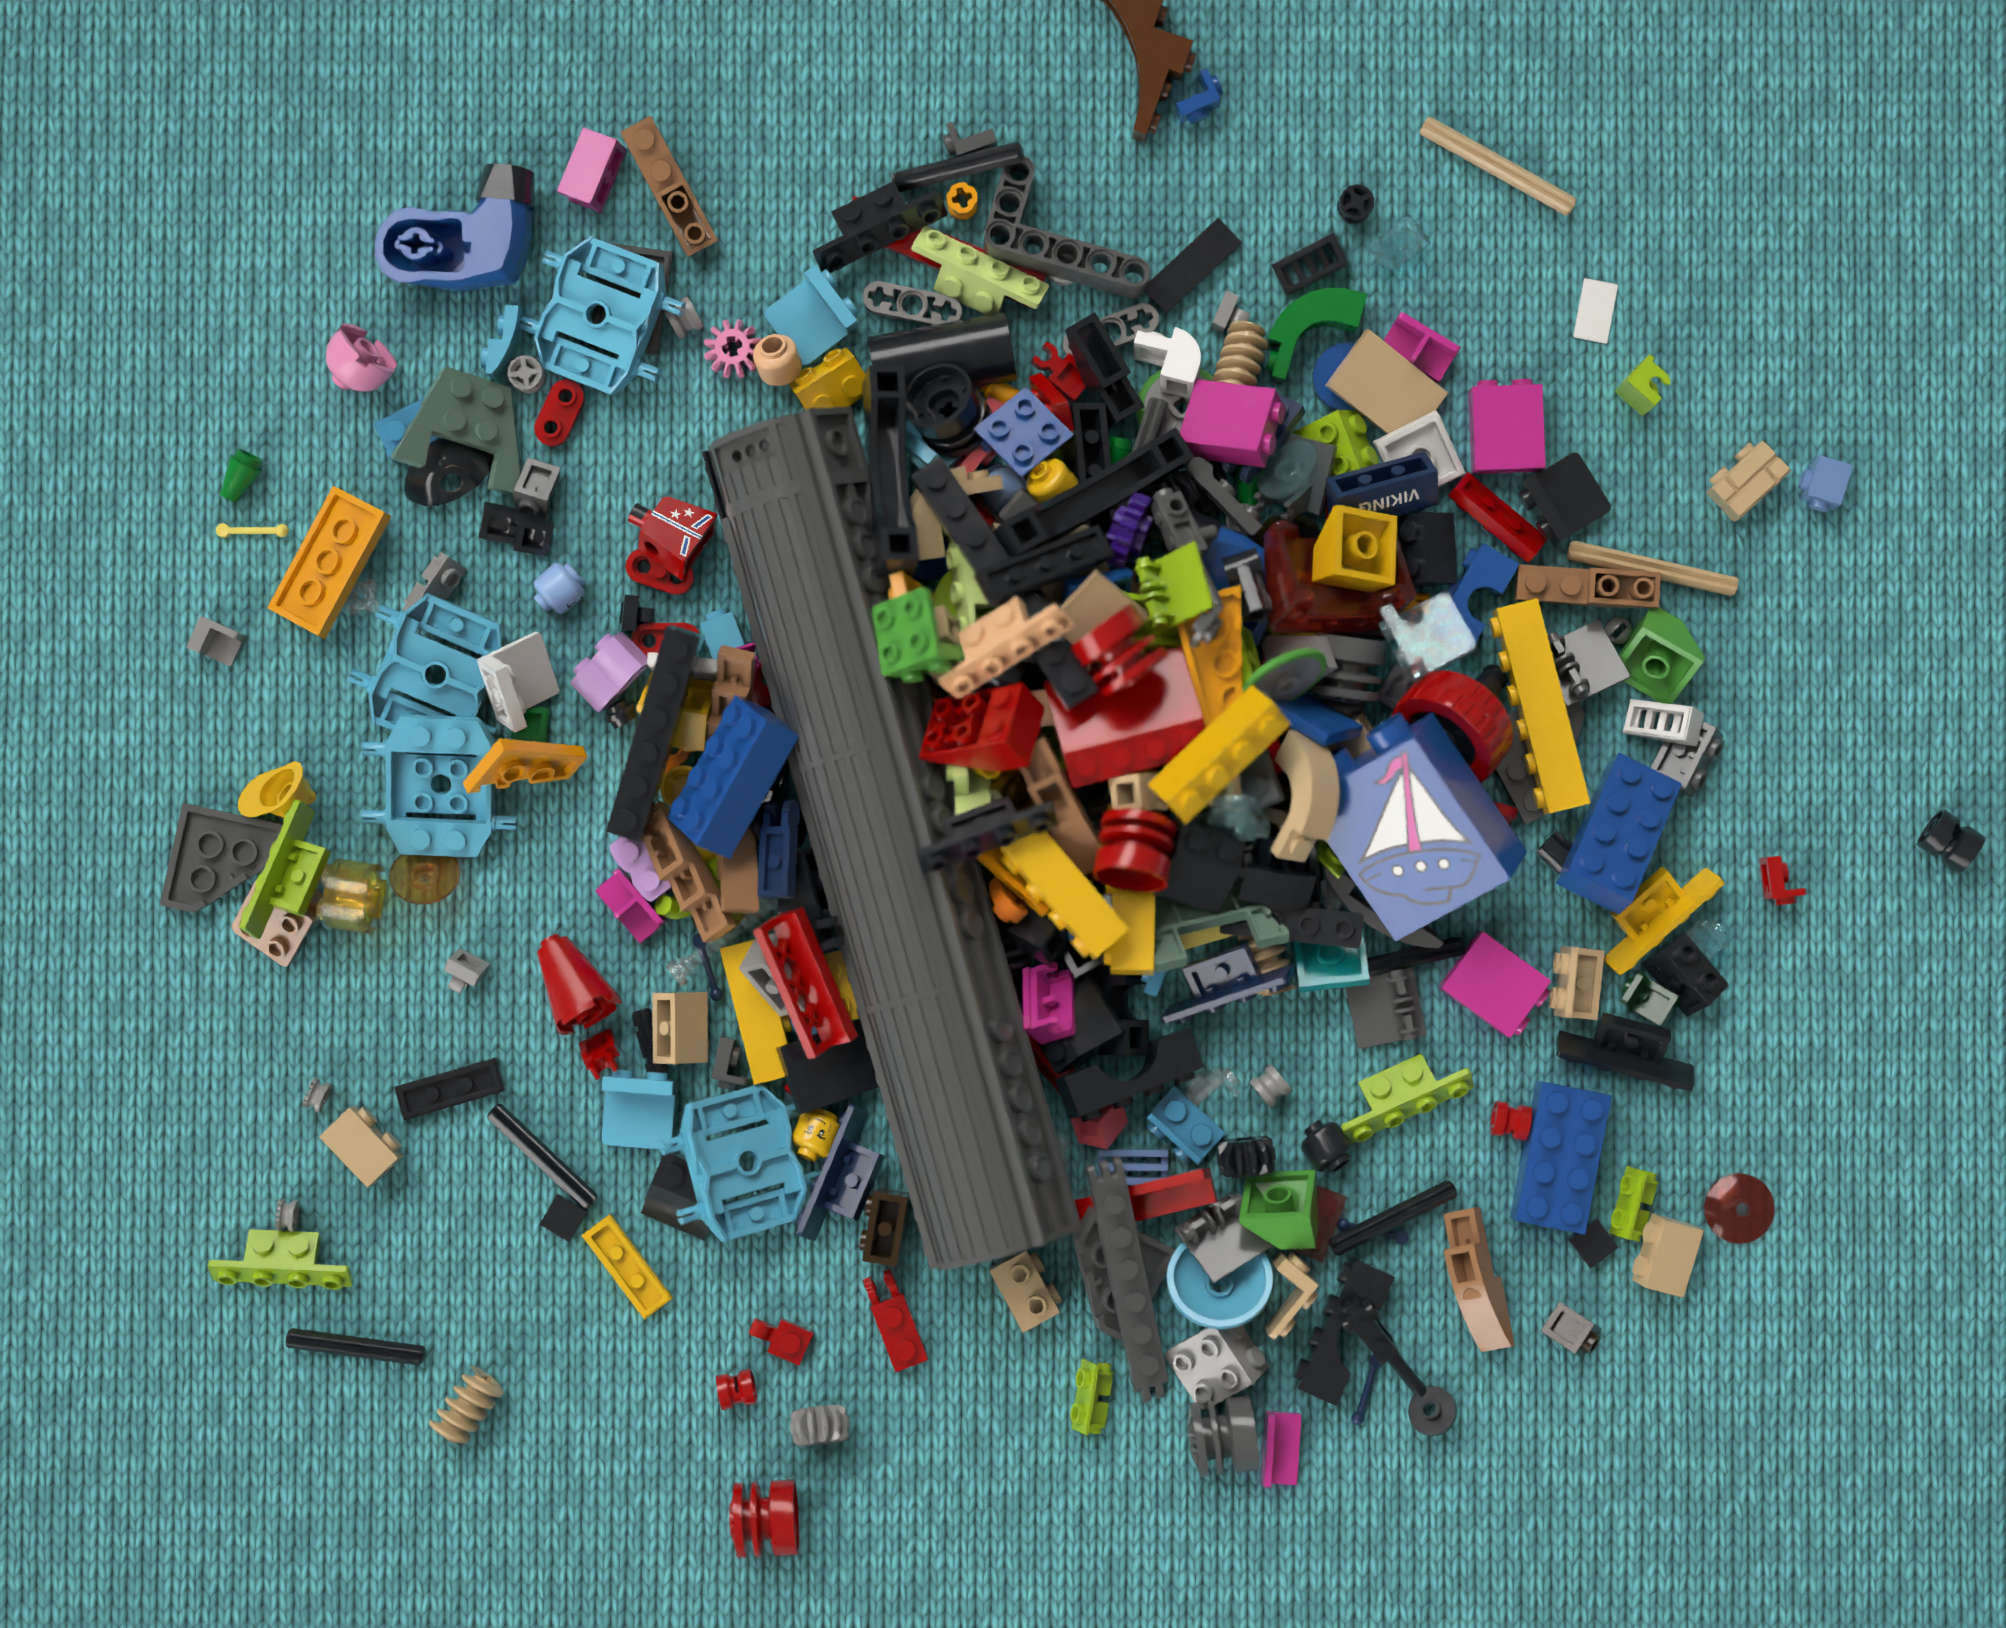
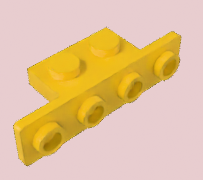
[1604,866,1724,975]

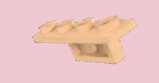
[938,596,1074,699]

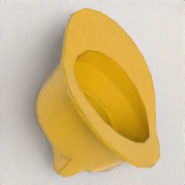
[238,761,317,818]

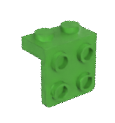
[872,587,965,684]

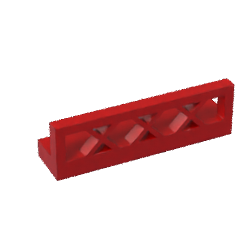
[753,907,858,1059]
[1074,1167,1218,1222]

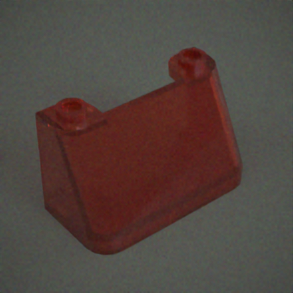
[1264,521,1417,633]

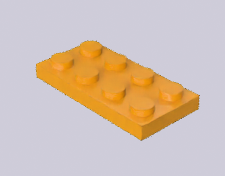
[267,485,392,639]

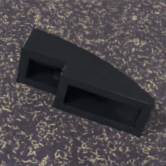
[1065,312,1144,429]

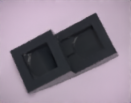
[478,501,554,556]

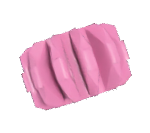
[704,319,761,379]

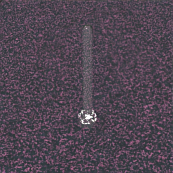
[665,899,778,987]

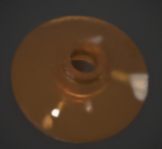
[389,854,460,904]

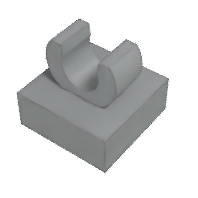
[1210,291,1250,334]
[443,948,490,994]

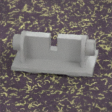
[402,552,467,611]

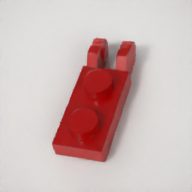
[863,1269,928,1373]

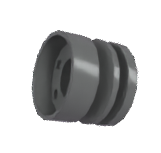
[1307,632,1388,704]
[1187,1395,1260,1478]

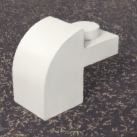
[1134,327,1201,399]

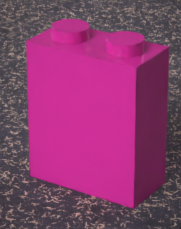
[1180,379,1285,468]
[1468,379,1546,475]
[1438,931,1551,1038]

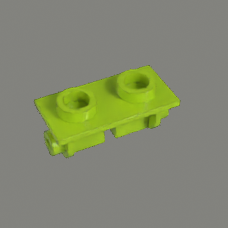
[1609,1165,1659,1242]
[1070,1359,1114,1435]

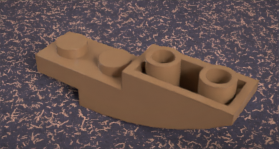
[620,116,718,257]
[1514,564,1661,608]
[1020,736,1103,875]
[1443,1207,1515,1352]

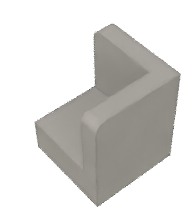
[186,616,246,666]

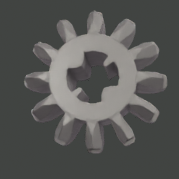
[790,1405,850,1447]

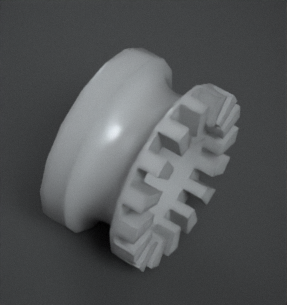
[302,1077,332,1113]
[275,1199,300,1232]

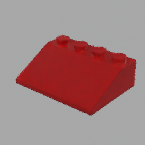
[1043,646,1206,788]

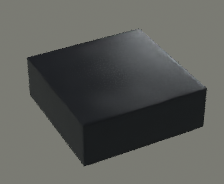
[539,1193,588,1242]
[1568,1218,1619,1269]

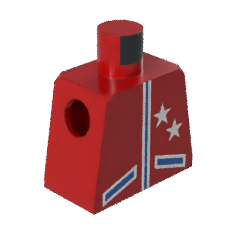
[628,496,717,580]

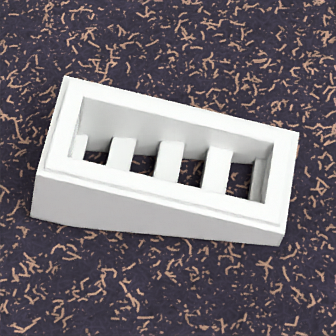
[1623,699,1704,746]

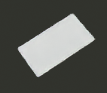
[1573,278,1618,344]

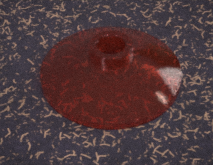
[1704,1173,1775,1243]

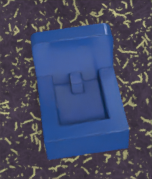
[1175,68,1223,124]

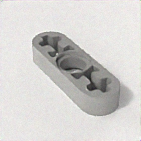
[863,281,962,326]
[1063,303,1159,356]

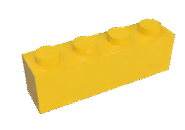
[1147,685,1291,824]
[1001,832,1130,960]
[720,939,793,1085]

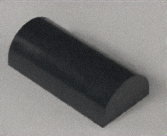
[868,312,1017,388]

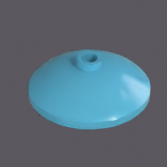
[1167,1242,1273,1329]

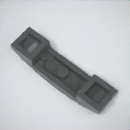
[1323,865,1443,948]

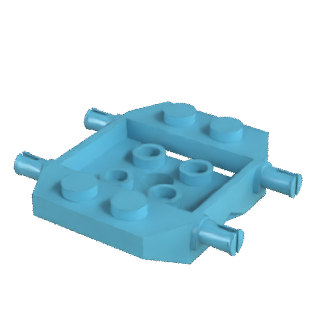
[519,236,686,396]
[347,593,502,736]
[361,715,518,857]
[659,1084,821,1242]

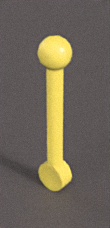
[216,523,289,538]

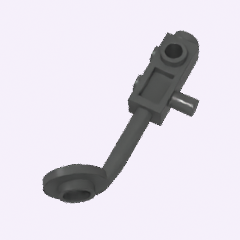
[1150,488,1224,650]

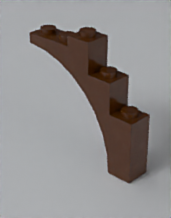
[1101,0,1197,142]

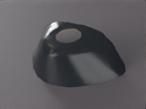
[404,438,494,506]

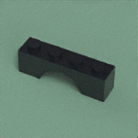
[1054,1027,1204,1122]
[1293,1257,1395,1406]

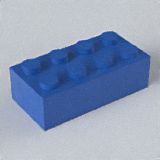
[667,695,799,859]
[1556,752,1682,915]
[1510,1080,1612,1235]

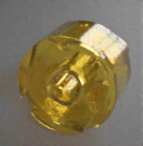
[316,858,386,934]

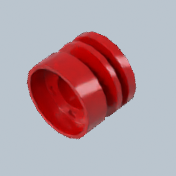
[1070,603,1167,697]
[1093,808,1176,893]
[729,1479,799,1558]

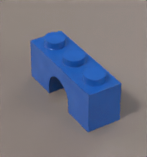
[1427,543,1520,658]

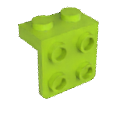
[1292,410,1379,476]

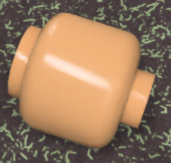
[753,334,802,386]

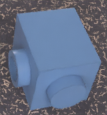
[1798,455,1853,512]

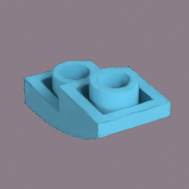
[481,305,524,379]

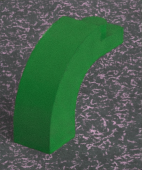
[1266,288,1367,385]

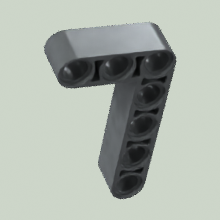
[983,156,1151,298]

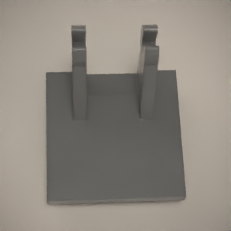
[1251,433,1338,522]

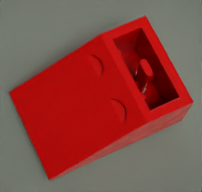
[918,683,1045,772]

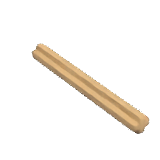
[1420,117,1577,215]
[1567,541,1739,596]

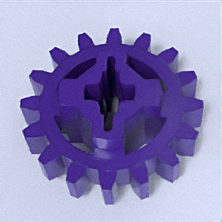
[1106,492,1154,568]

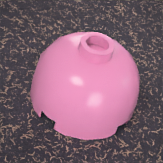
[325,323,397,392]

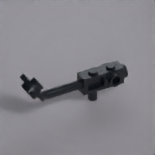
[1338,1292,1458,1436]

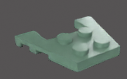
[391,366,520,497]
[1154,875,1289,973]

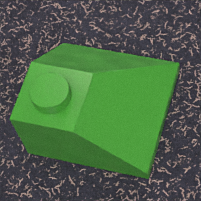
[1619,607,1705,704]
[1239,1170,1319,1250]

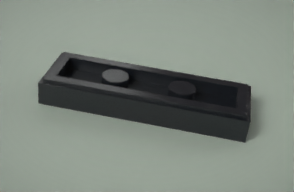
[1145,217,1242,315]
[394,1057,506,1120]

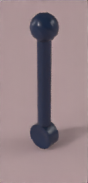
[692,933,723,1001]
[1337,1218,1409,1244]
[1351,1354,1383,1425]

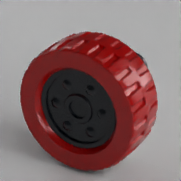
[1392,664,1513,783]

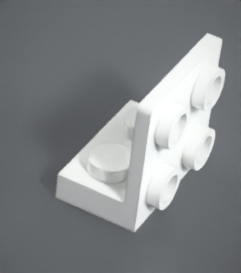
[477,631,559,733]

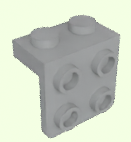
[1165,1324,1269,1410]

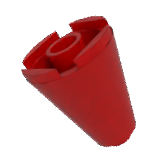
[537,934,622,1035]

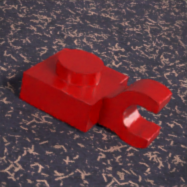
[748,1318,813,1365]

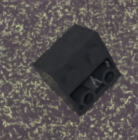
[1381,512,1458,590]

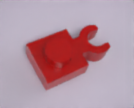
[1030,342,1086,403]
[579,1028,620,1080]

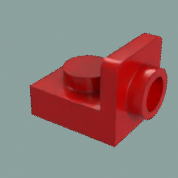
[1759,856,1806,905]

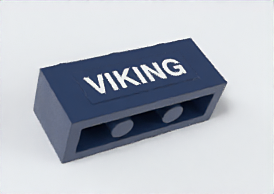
[1326,451,1439,516]

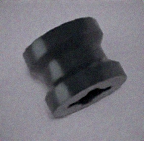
[1337,184,1374,224]

